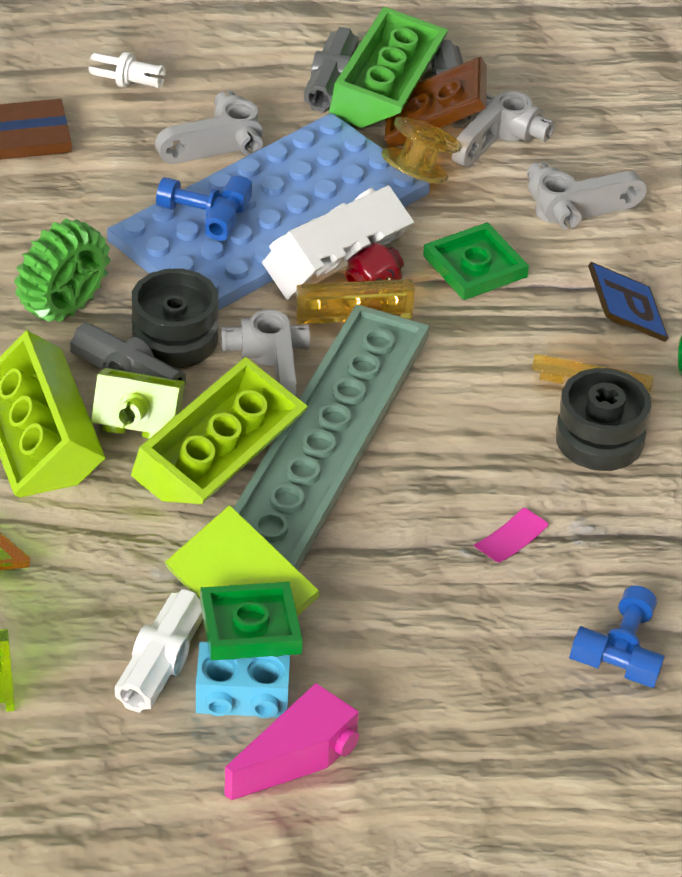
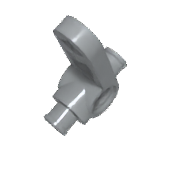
[155,90,263,164]
[452,91,555,168]
[527,161,647,229]
[221,310,310,397]

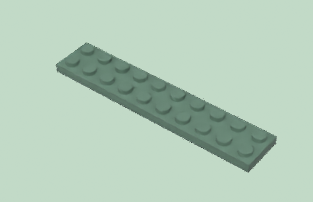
[233,304,429,570]

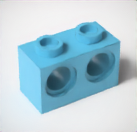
[196,642,290,718]

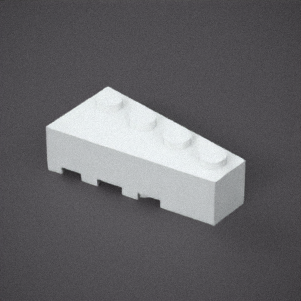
[261,185,414,300]

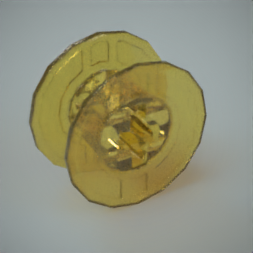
[381,117,462,184]

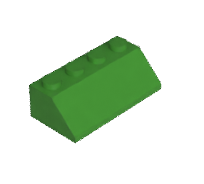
[329,6,448,128]

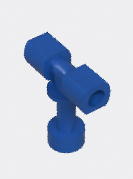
[156,176,252,241]
[569,586,665,688]

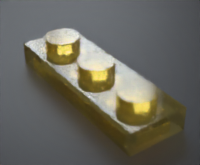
[295,279,415,324]
[532,354,654,393]

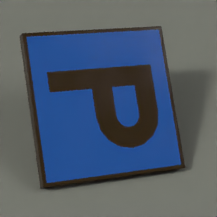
[588,262,669,342]

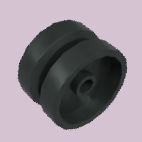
[132,269,218,367]
[556,368,651,471]

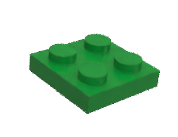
[423,222,529,300]
[200,582,303,661]

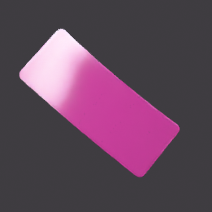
[474,508,548,563]

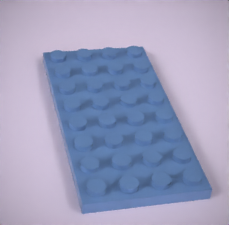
[107,113,430,311]

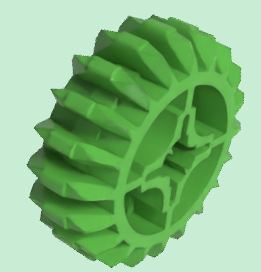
[14,218,111,322]

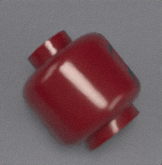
[345,242,404,300]

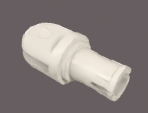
[88,52,166,89]

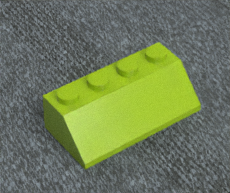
[0,330,106,498]
[131,356,308,504]

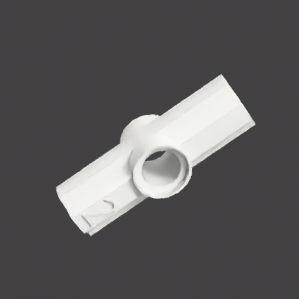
[115,589,203,713]

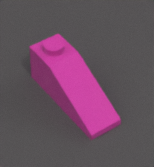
[225,683,359,800]

